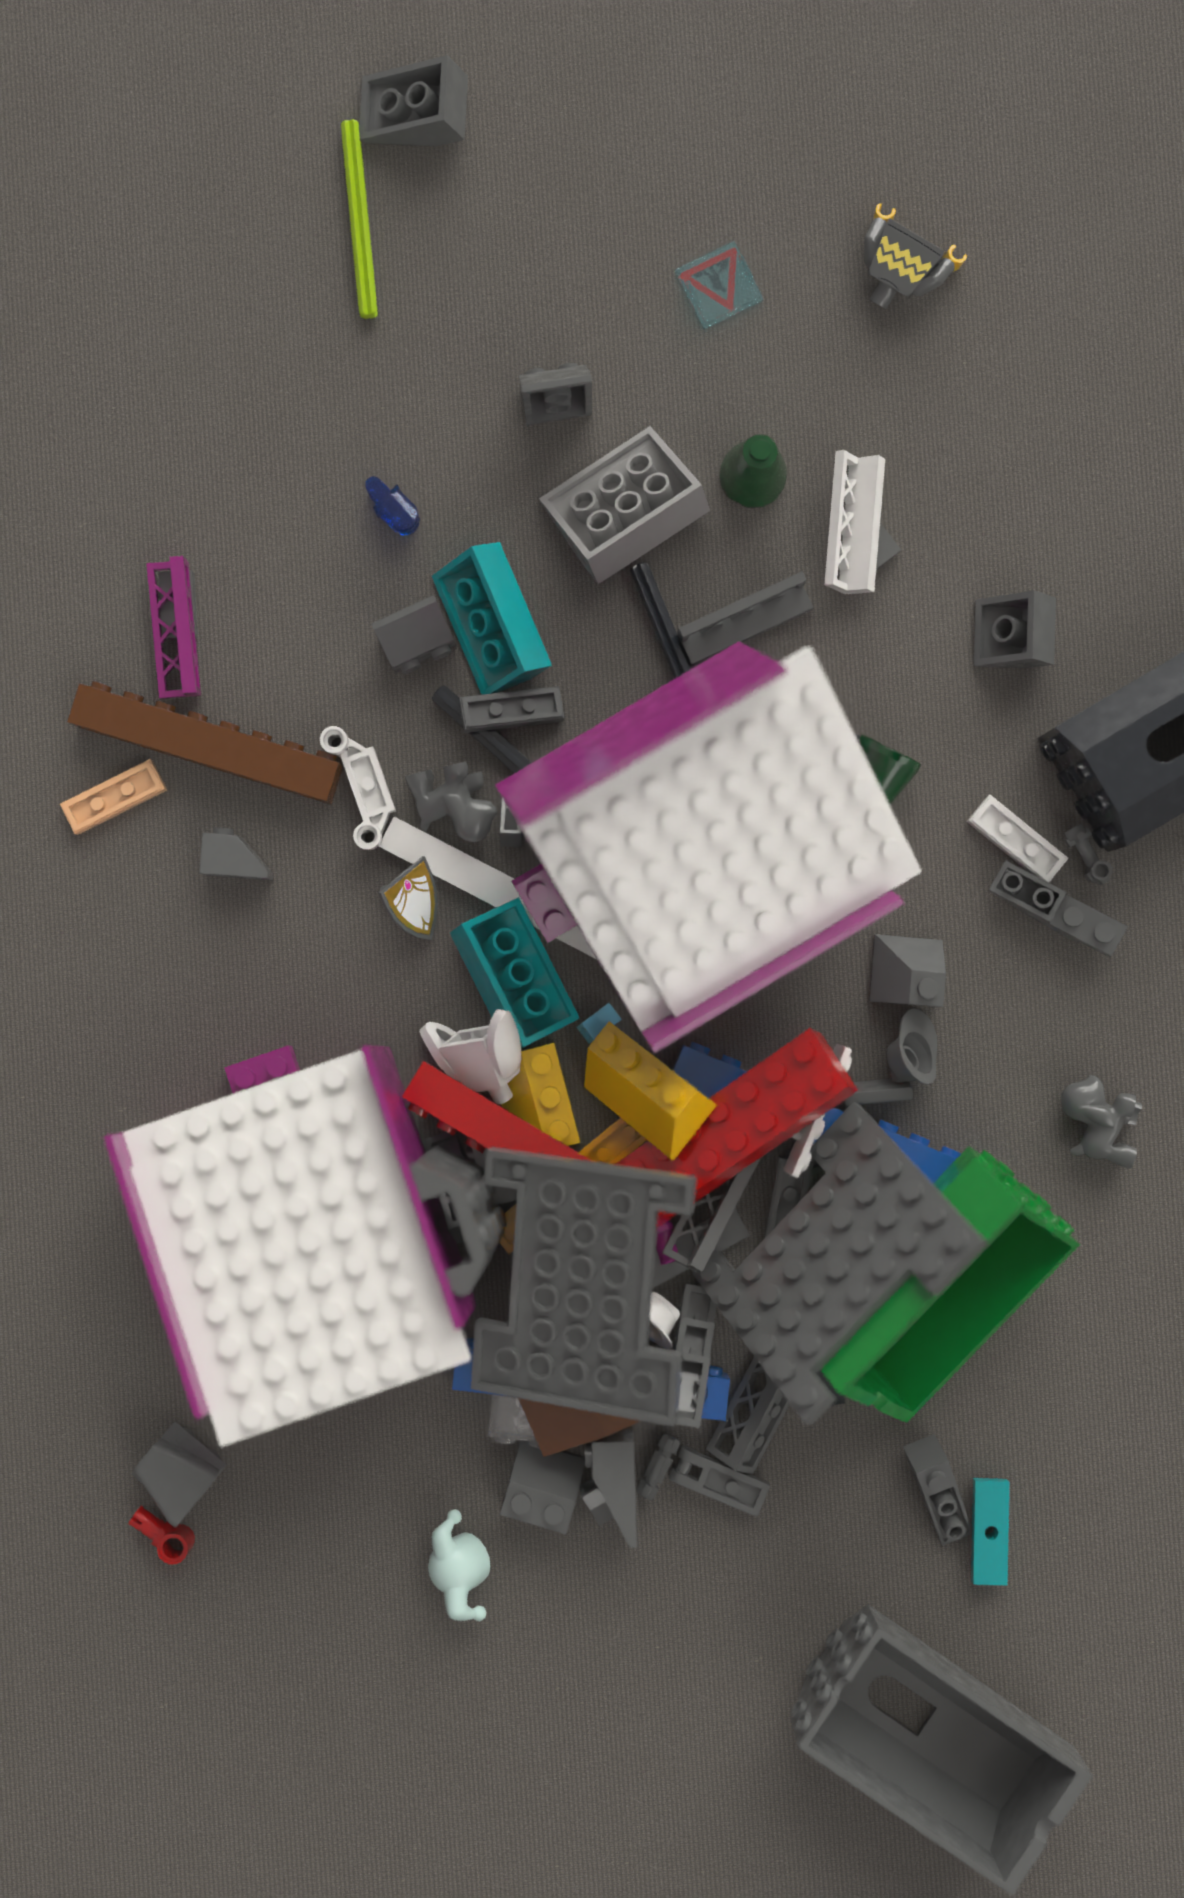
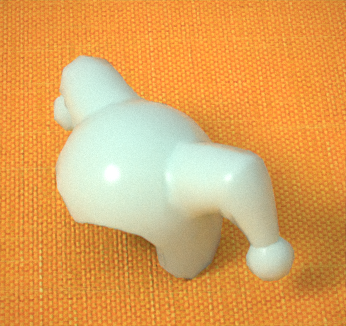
[428,1509,490,1621]

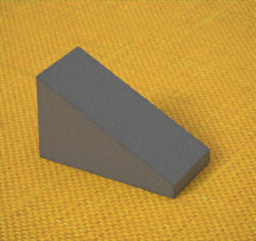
[500,798,522,847]

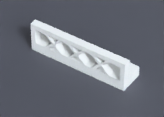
[824,450,885,594]

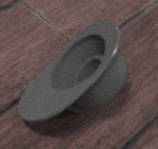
[886,1008,937,1085]

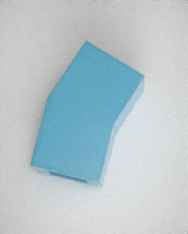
[577,1003,622,1044]

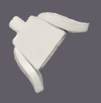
[419,1009,521,1105]

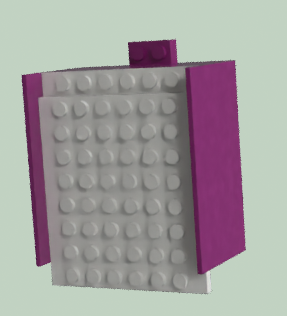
[495,642,922,1052]
[103,1045,477,1446]

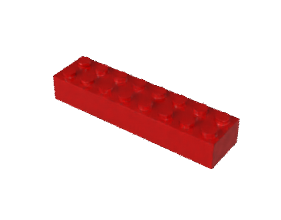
[614,1028,859,1228]

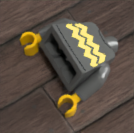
[864,204,967,309]

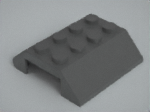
[409,1146,507,1296]

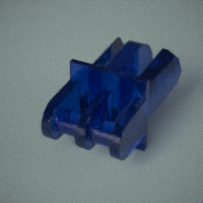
[365,476,420,536]

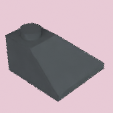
[869,934,946,1007]

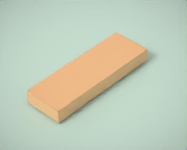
[60,759,167,835]

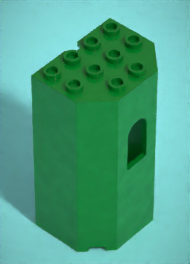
[820,1146,1080,1423]

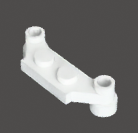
[320,726,396,850]

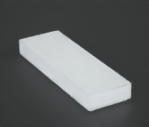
[967,795,1069,883]

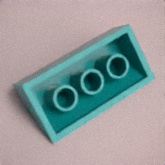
[432,542,552,695]
[450,897,580,1048]

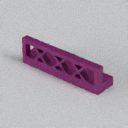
[146,556,201,699]

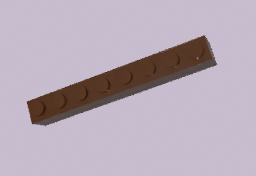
[67,681,343,805]

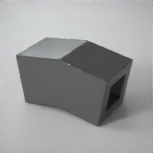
[579,1478,614,1526]

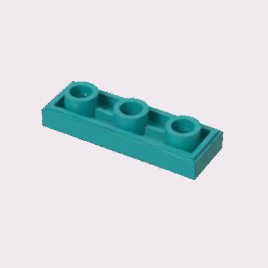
[971,1478,1010,1586]

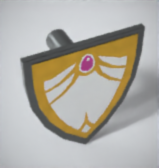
[378,856,438,940]

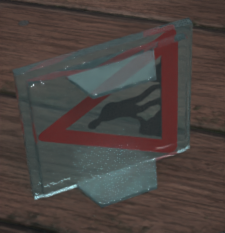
[675,241,764,330]

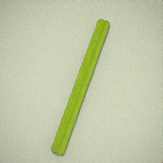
[341,119,378,319]

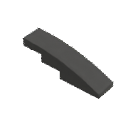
[674,1284,716,1428]

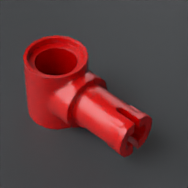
[128,1505,195,1565]

